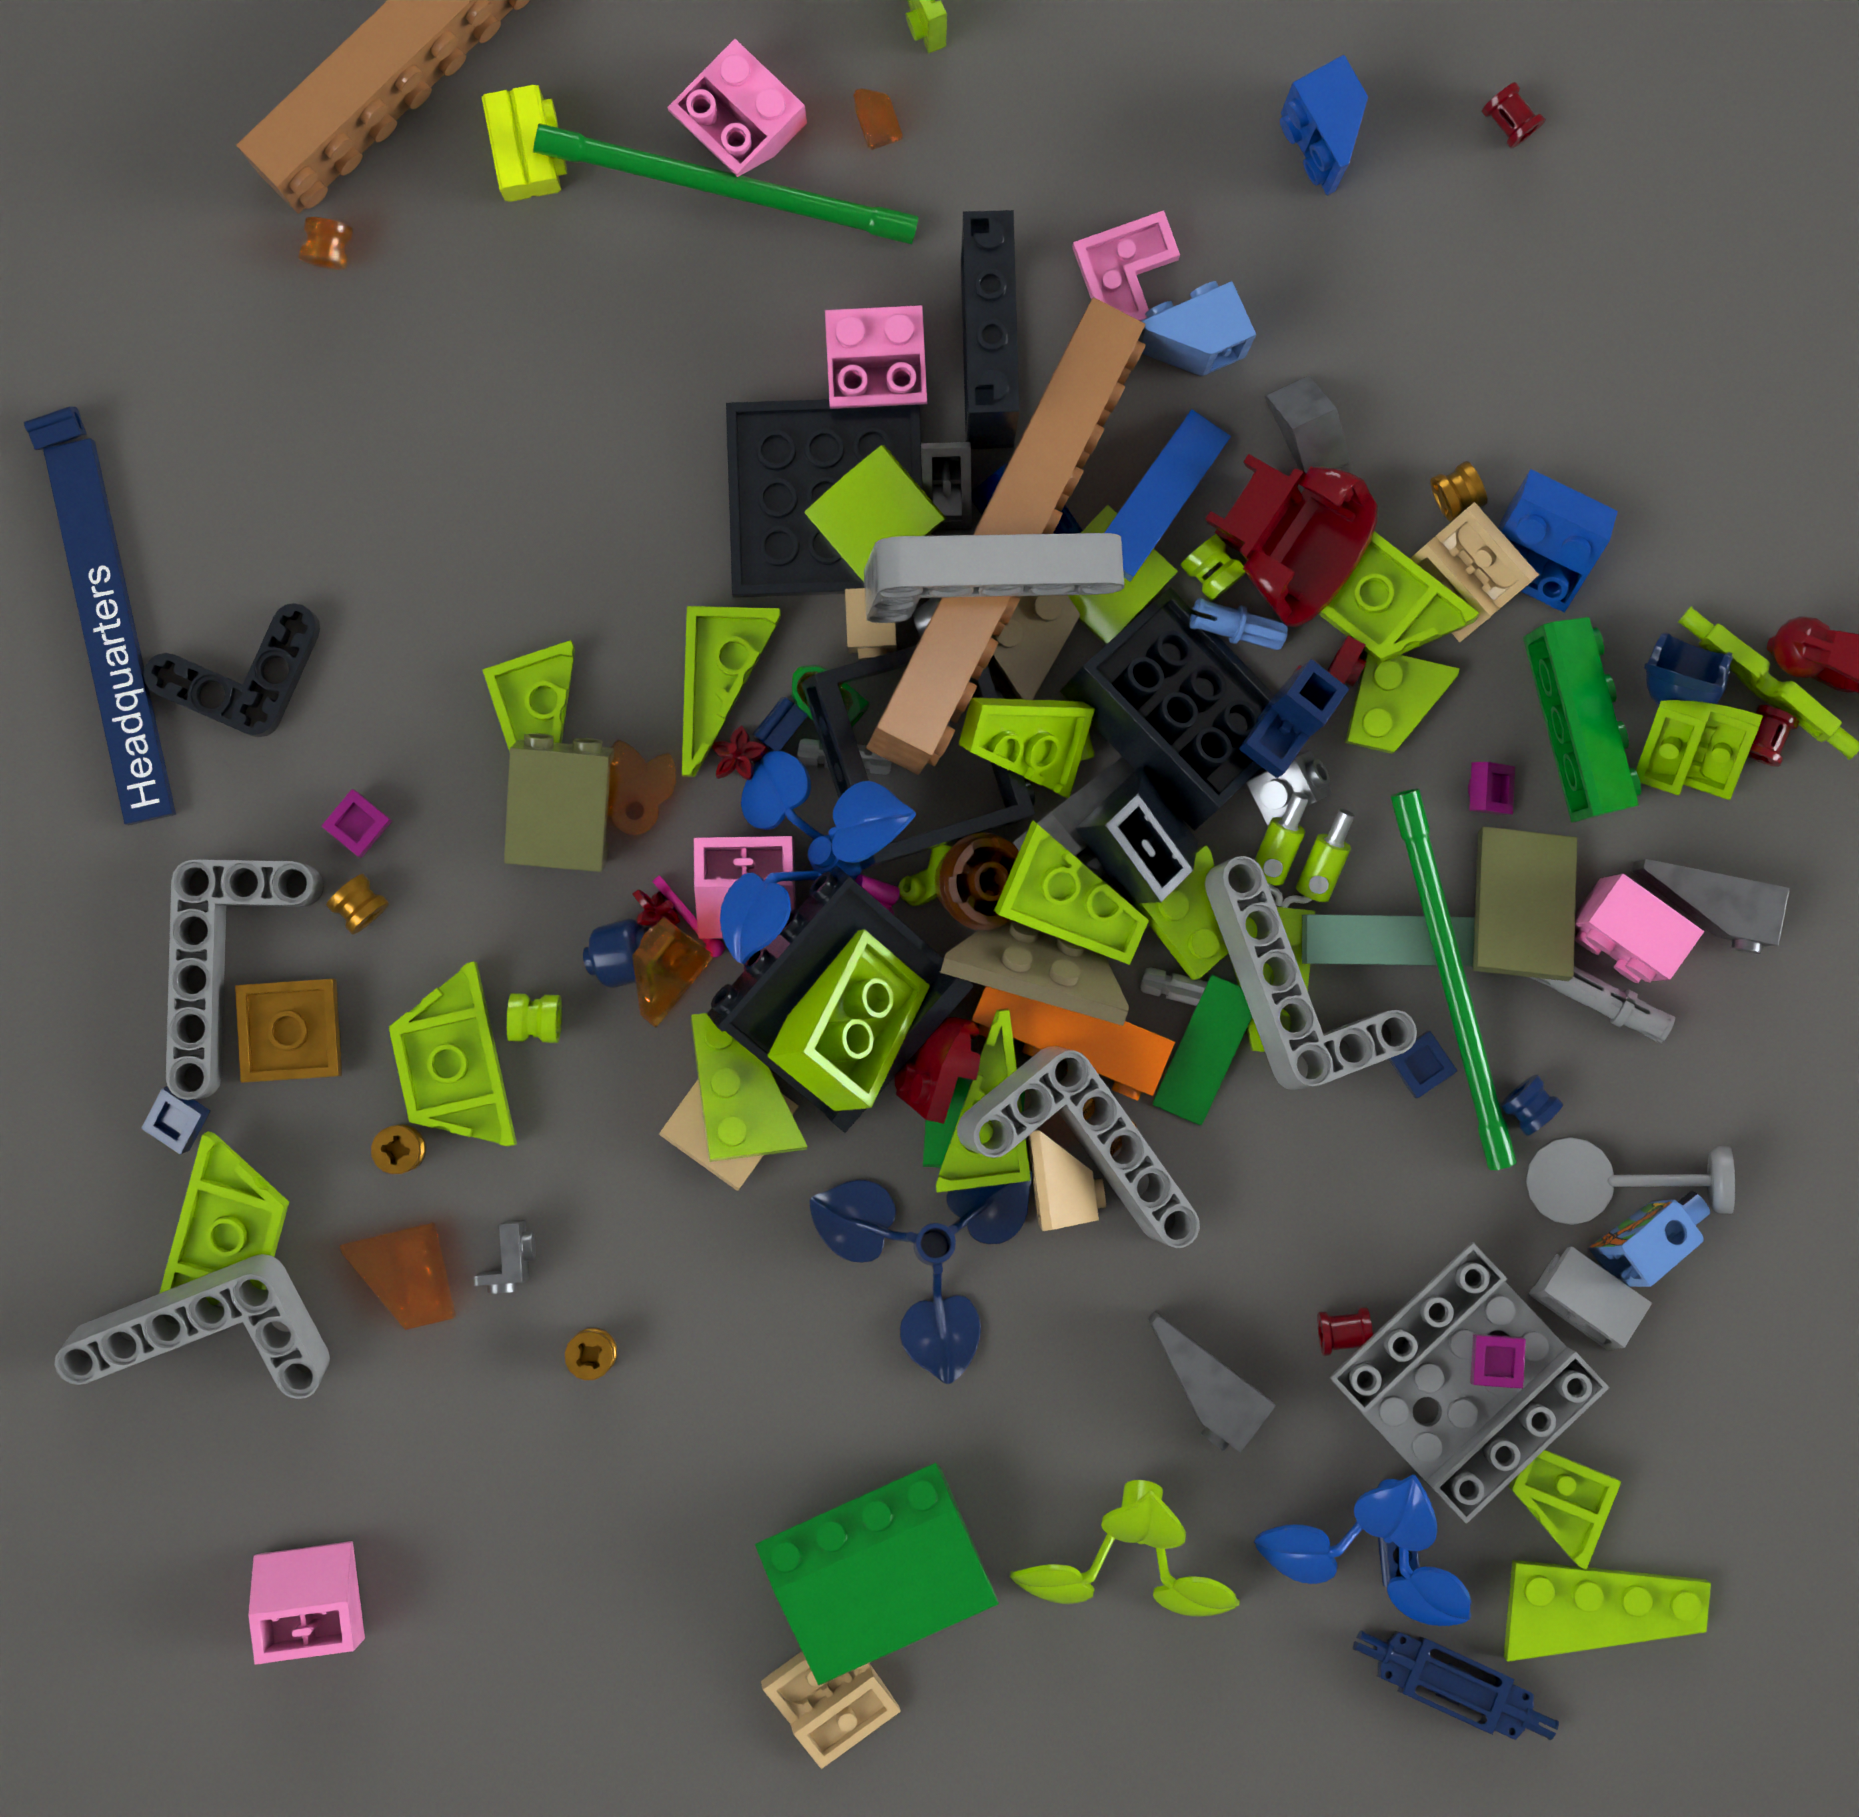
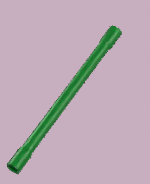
[533,123,918,245]
[1390,788,1517,1170]

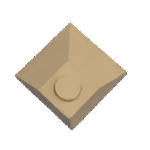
[1027,1128,1106,1231]

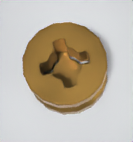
[1430,461,1488,522]
[326,874,389,935]
[371,1124,426,1174]
[565,1328,617,1380]

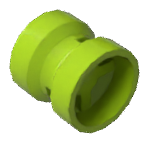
[1180,534,1245,602]
[507,993,562,1043]

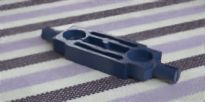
[1353,1630,1559,1740]

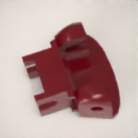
[1205,454,1378,627]

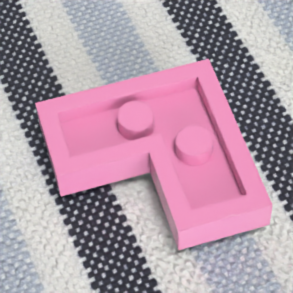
[1072,210,1180,322]

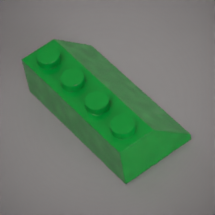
[1523,617,1641,823]

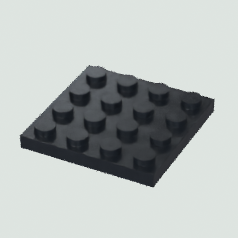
[726,399,922,598]

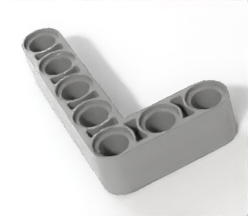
[864,533,1124,623]
[1205,856,1417,1090]
[166,859,323,1100]
[957,1046,1200,1248]
[54,1254,330,1399]

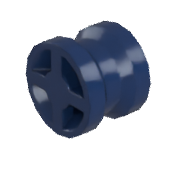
[1500,1075,1563,1136]

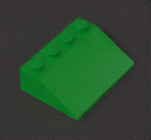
[755,1463,999,1685]

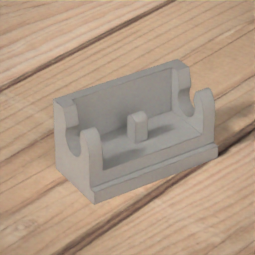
[1528,1246,1652,1350]

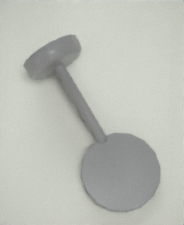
[1526,1137,1735,1225]

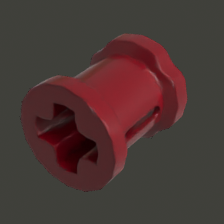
[1481,82,1546,149]
[1748,705,1800,767]
[1317,1307,1373,1356]

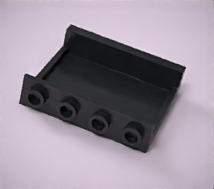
[707,866,974,1133]

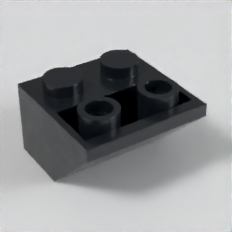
[1075,766,1198,904]

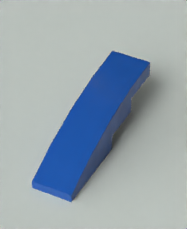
[1104,409,1231,582]

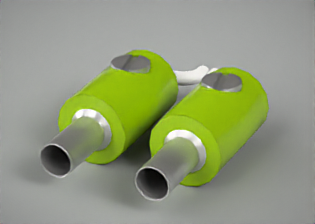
[1255,792,1355,908]

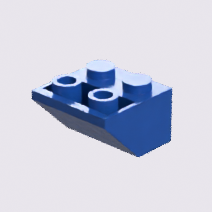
[1280,55,1368,196]
[1498,469,1618,613]

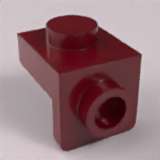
[1293,636,1367,687]

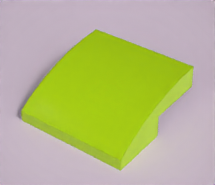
[804,445,947,582]
[1068,505,1178,645]
[1636,700,1763,800]

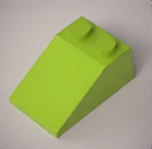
[767,929,930,1111]

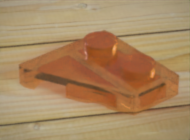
[632,917,714,1028]
[340,1222,456,1330]

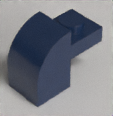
[1239,659,1349,779]

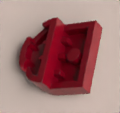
[895,1017,981,1124]

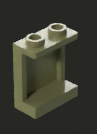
[504,733,614,872]

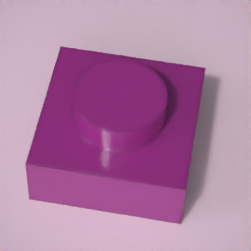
[1468,762,1515,815]
[321,789,393,858]
[1470,1334,1526,1389]

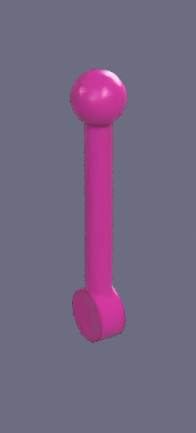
[652,875,725,957]

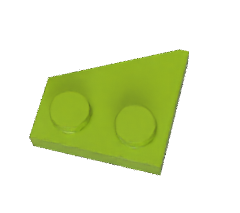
[1509,1449,1621,1570]

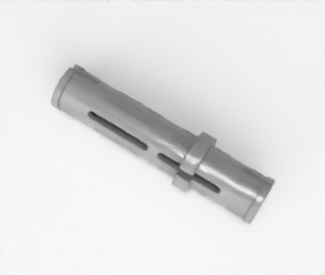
[1529,966,1675,1044]

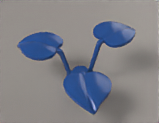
[720,751,916,965]
[1254,1474,1472,1626]

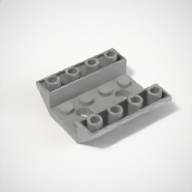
[1329,1242,1610,1524]

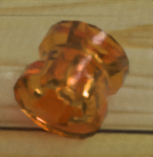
[298,217,353,270]

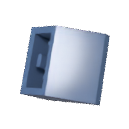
[1138,281,1256,376]

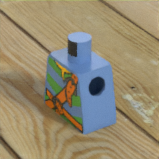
[1588,1191,1710,1287]

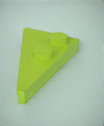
[682,606,781,777]
[482,640,575,752]
[936,1008,1031,1193]

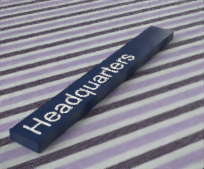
[43,438,176,825]

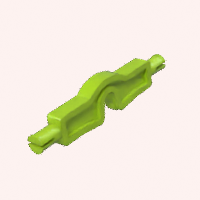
[1678,606,1859,760]

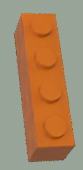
[971,986,1175,1101]

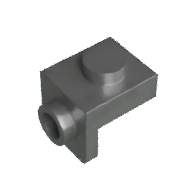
[1246,751,1331,826]
[473,1220,536,1294]

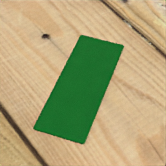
[1153,975,1252,1125]

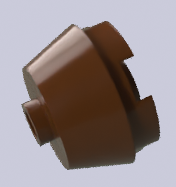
[935,833,1019,930]

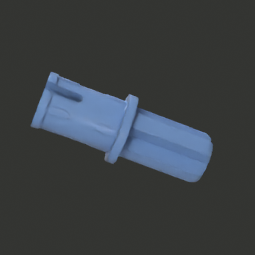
[1189,598,1288,650]

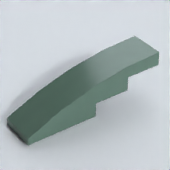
[1302,915,1475,966]

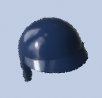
[1644,632,1733,707]

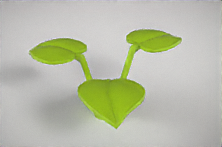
[1009,1480,1240,1616]

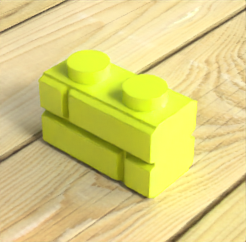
[481,85,567,202]

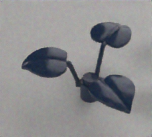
[810,1171,1032,1384]

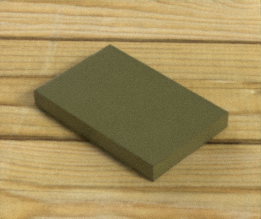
[1473,826,1577,981]

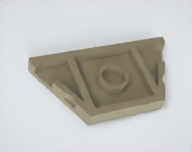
[991,595,1080,700]
[940,920,1129,1026]

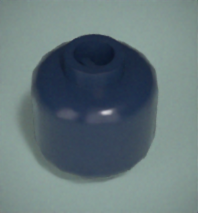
[583,919,659,988]

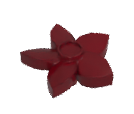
[712,725,768,780]
[632,890,681,943]

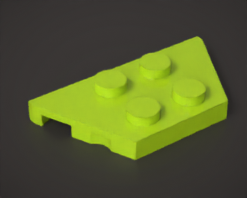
[1319,531,1479,663]
[389,962,517,1146]
[159,1131,289,1305]

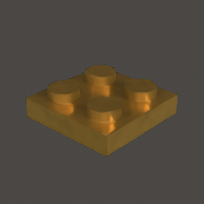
[235,979,342,1083]

